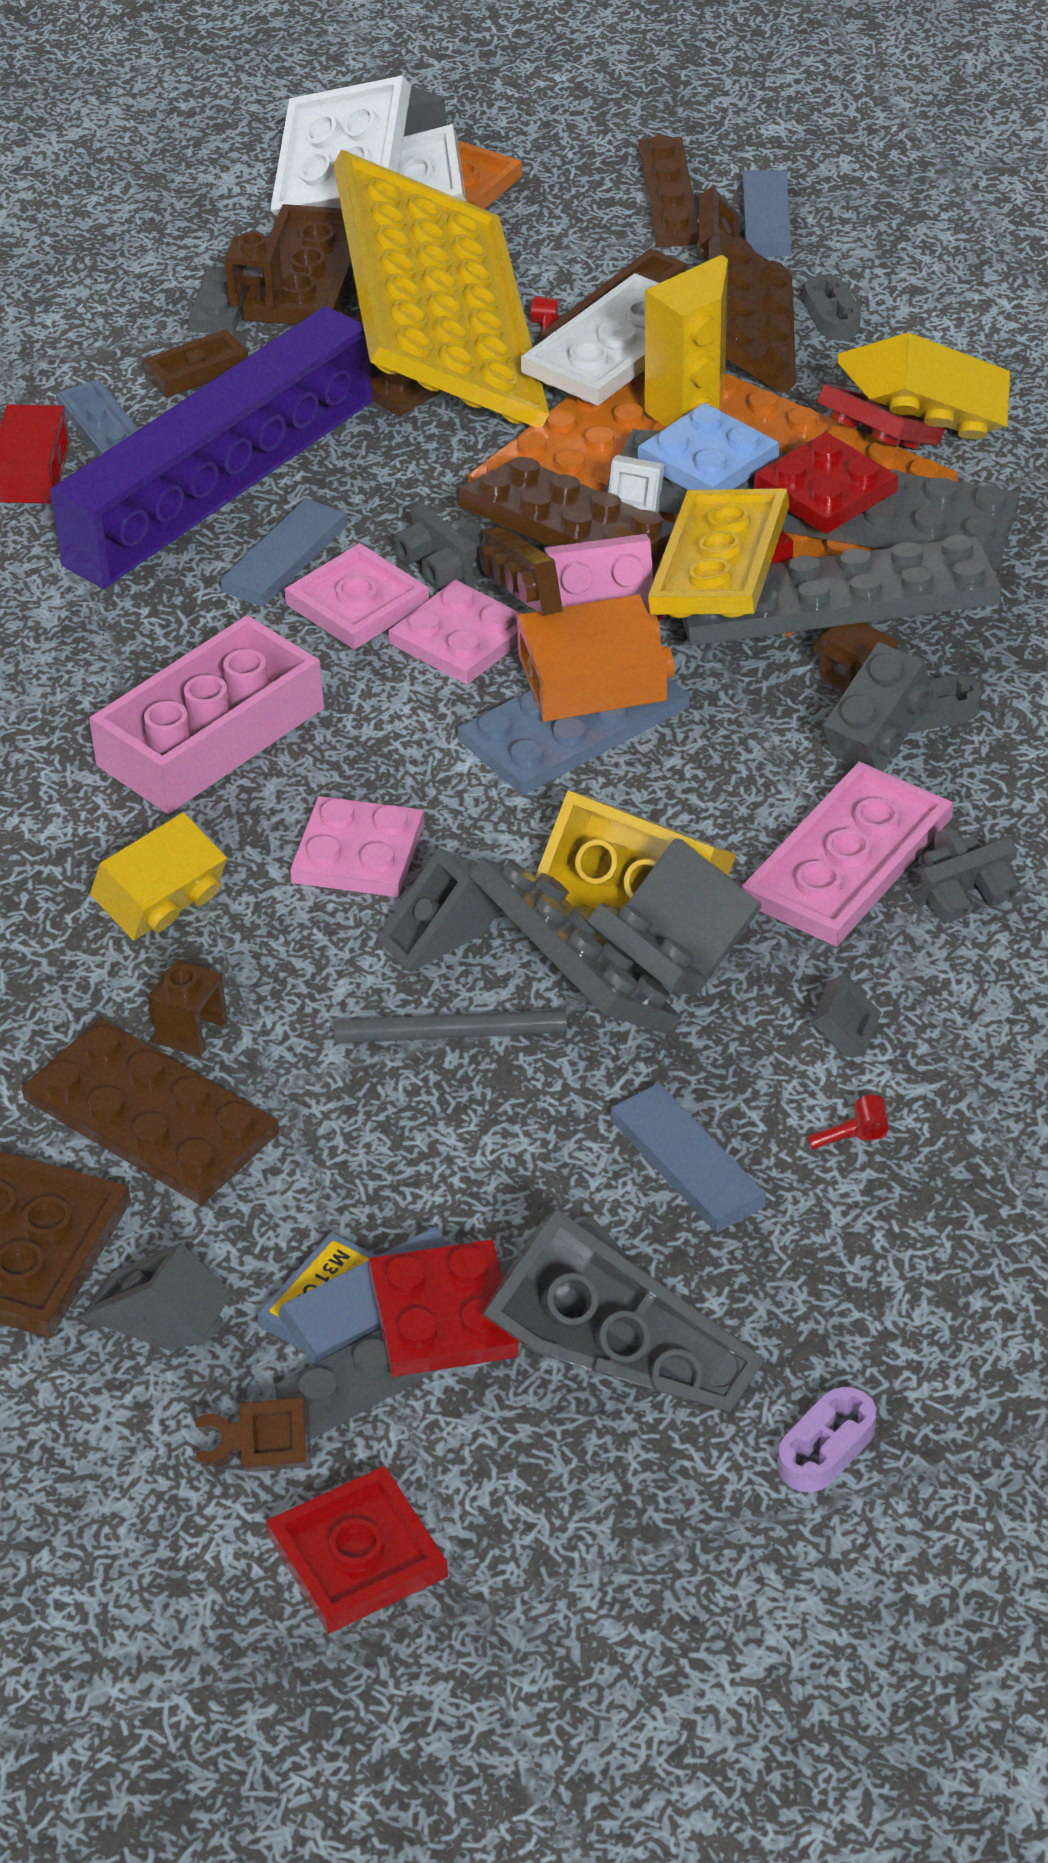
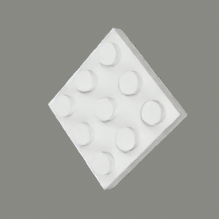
[270,75,411,217]

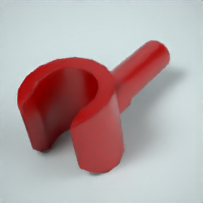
[530,296,559,332]
[807,1095,889,1150]

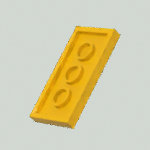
[648,488,789,618]

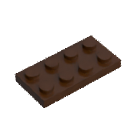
[242,204,353,324]
[709,229,796,393]
[458,457,675,560]
[21,1018,280,1206]

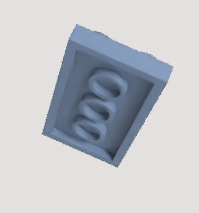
[457,678,690,796]

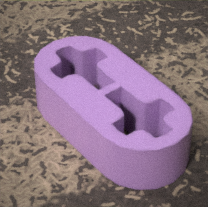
[778,1387,876,1492]

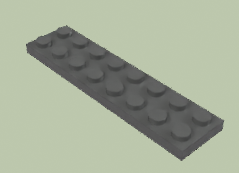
[606,429,1020,569]

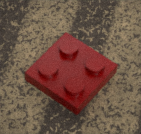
[817,384,945,450]
[754,431,898,534]
[369,1239,519,1378]
[266,1466,448,1634]

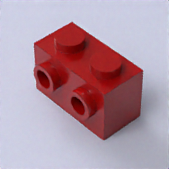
[0,404,70,504]

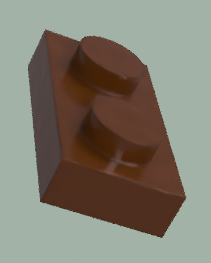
[697,186,740,262]
[143,329,248,398]

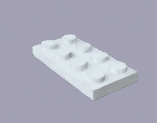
[521,273,659,406]

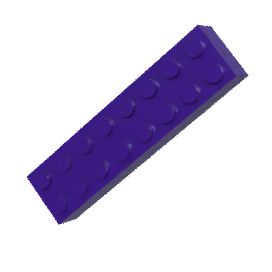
[50,306,373,589]

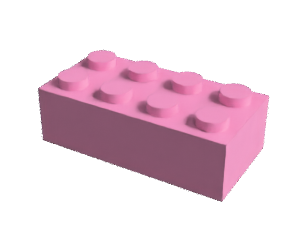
[89,615,324,814]

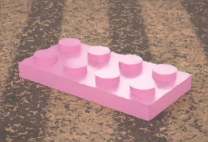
[741,761,953,947]

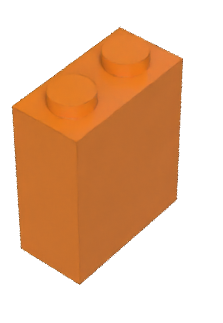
[517,594,675,722]

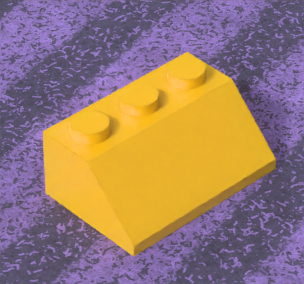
[645,255,728,428]
[838,332,1010,439]
[535,790,737,915]

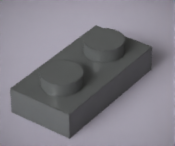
[188,267,250,335]

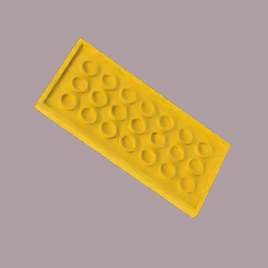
[333,149,550,427]

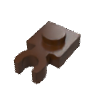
[195,1397,311,1472]

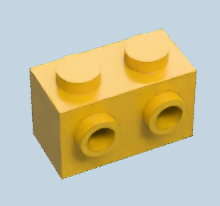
[90,812,228,941]

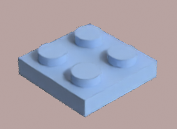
[638,402,779,490]

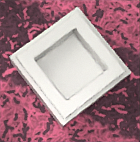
[608,455,665,513]

